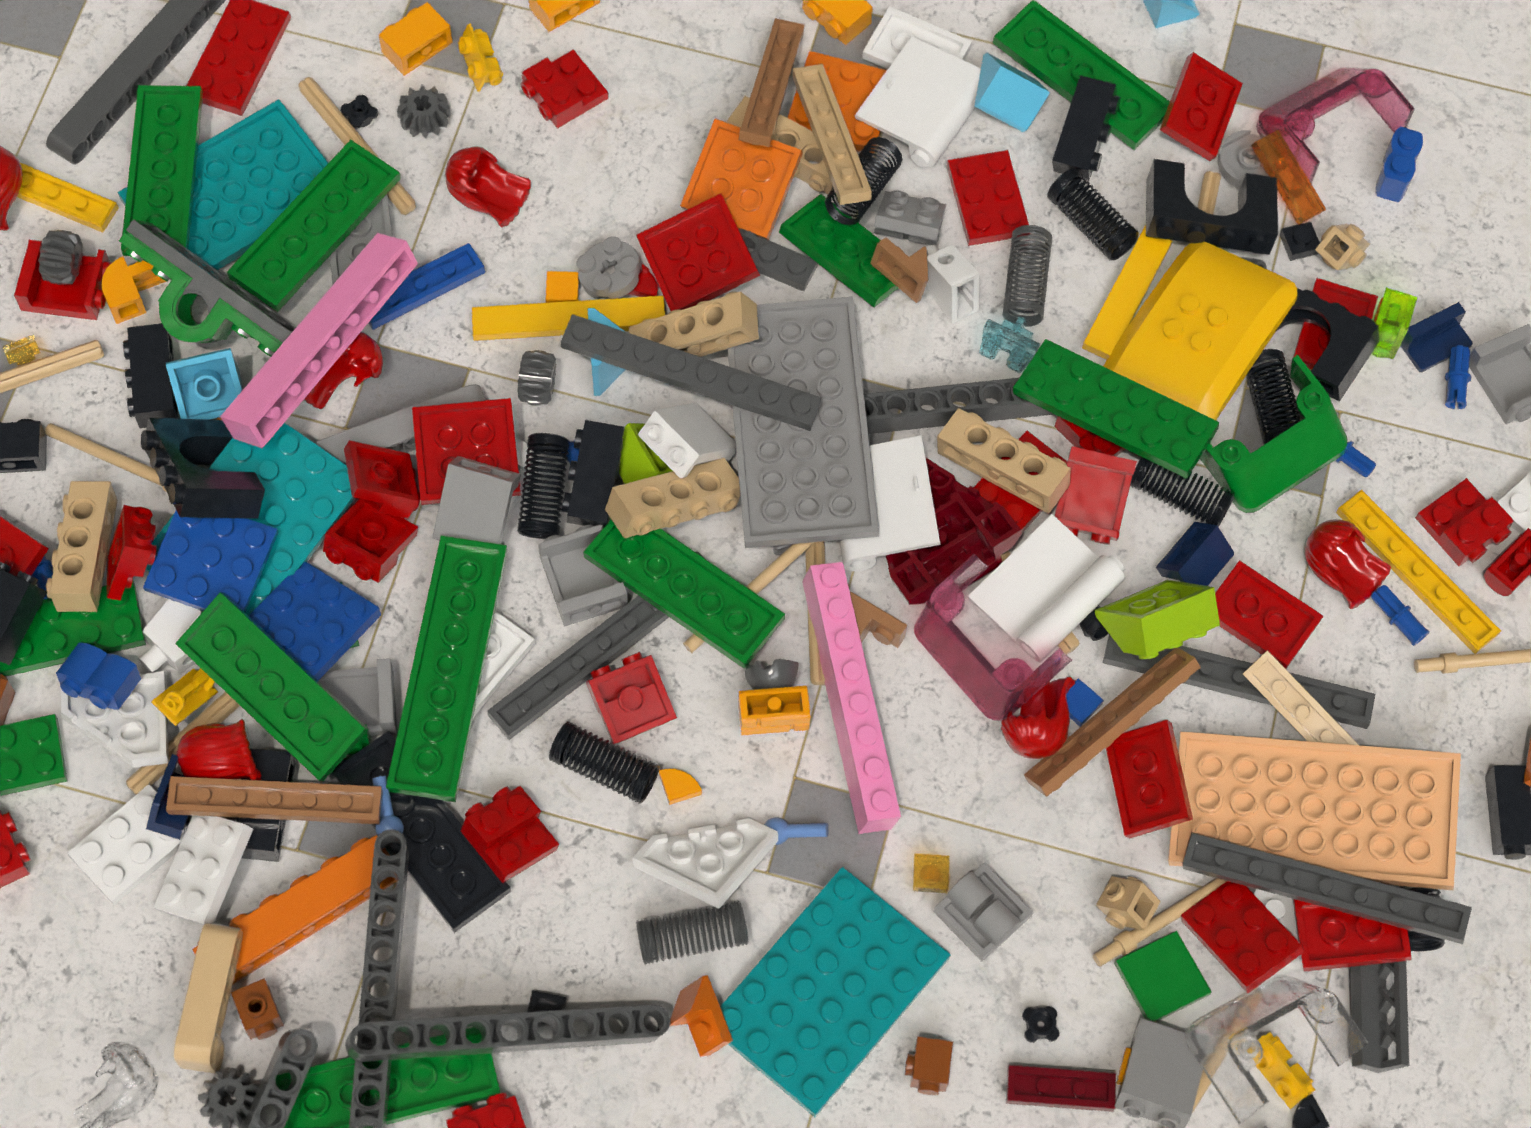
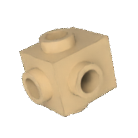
[1315,224,1370,270]
[1096,876,1161,931]

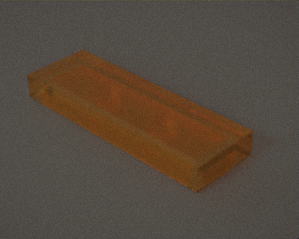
[1251,129,1327,224]

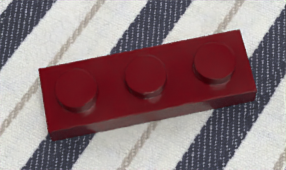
[1006,1065,1116,1112]

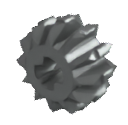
[397,84,451,139]
[38,230,84,285]
[517,350,556,405]
[198,1068,259,1128]

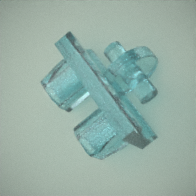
[979,316,1040,373]

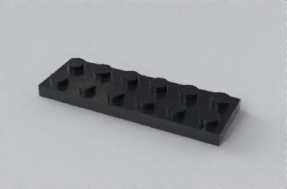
[332,731,511,933]

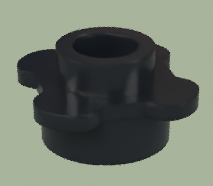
[341,95,378,128]
[1022,1006,1060,1043]

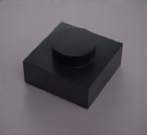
[1279,221,1320,261]

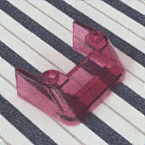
[1256,67,1415,191]
[914,554,1072,721]

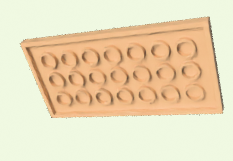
[1168,731,1461,891]

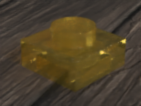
[3,335,40,365]
[912,854,949,893]

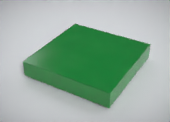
[1114,931,1212,1022]

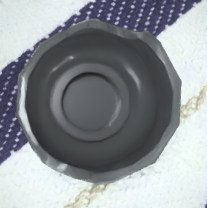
[745,659,799,690]

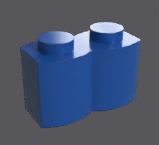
[1376,126,1423,203]
[56,643,141,710]

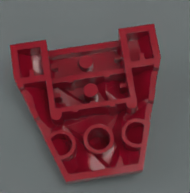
[885,458,1022,605]

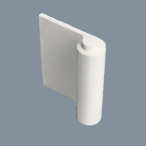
[855,36,981,167]
[839,435,941,571]
[968,514,1125,662]

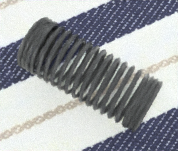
[1002,225,1052,327]
[636,900,748,965]

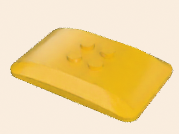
[1103,242,1298,420]

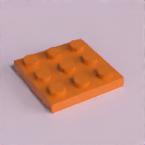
[787,51,887,153]
[680,119,803,240]

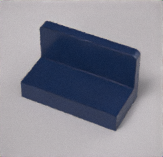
[1399,302,1473,373]
[1156,521,1234,586]
[146,754,189,840]

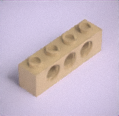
[726,96,833,194]
[629,291,759,357]
[937,408,1071,514]
[605,458,740,538]
[46,481,118,612]

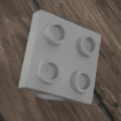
[874,191,946,246]
[933,862,1033,962]

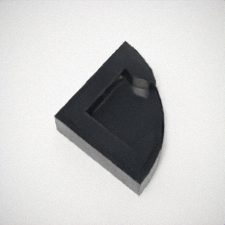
[527,990,567,1028]
[1292,1094,1330,1128]

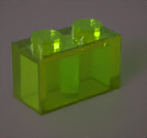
[1372,287,1418,359]

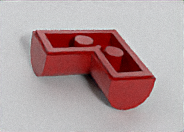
[1484,528,1531,596]

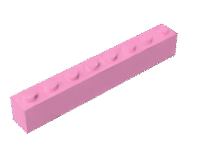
[220,233,418,448]
[802,562,901,834]

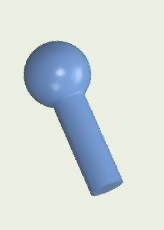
[372,776,404,836]
[764,817,828,845]

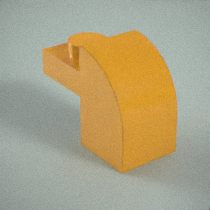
[102,256,166,324]

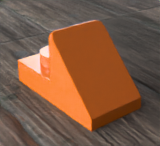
[670,975,733,1057]

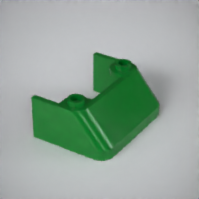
[1200,355,1348,513]

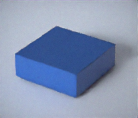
[1067,678,1104,727]

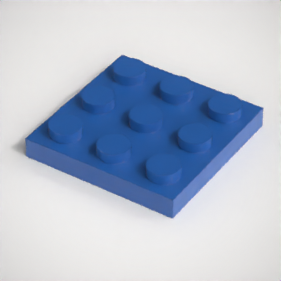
[143,511,278,612]
[249,561,381,681]

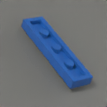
[369,243,485,330]

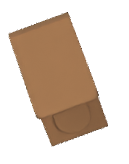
[870,237,928,303]
[850,591,907,648]

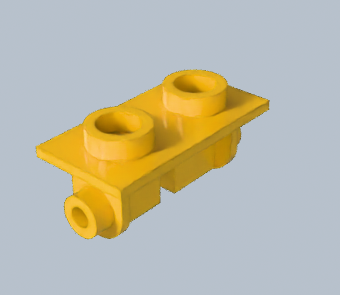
[458,23,503,92]
[151,668,218,726]
[1245,1032,1316,1109]

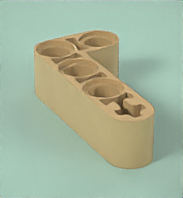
[174,923,243,1074]

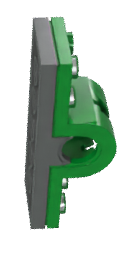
[119,219,296,357]

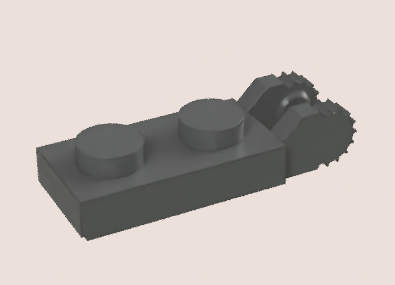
[739,228,818,291]

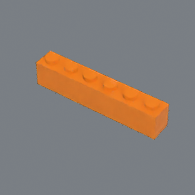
[192,835,398,984]

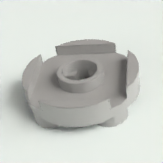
[1217,130,1281,191]
[577,236,642,299]

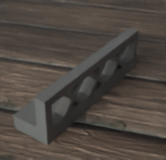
[1350,961,1409,1073]

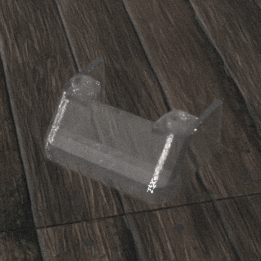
[1185,974,1369,1124]

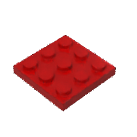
[636,193,760,311]
[412,398,521,505]

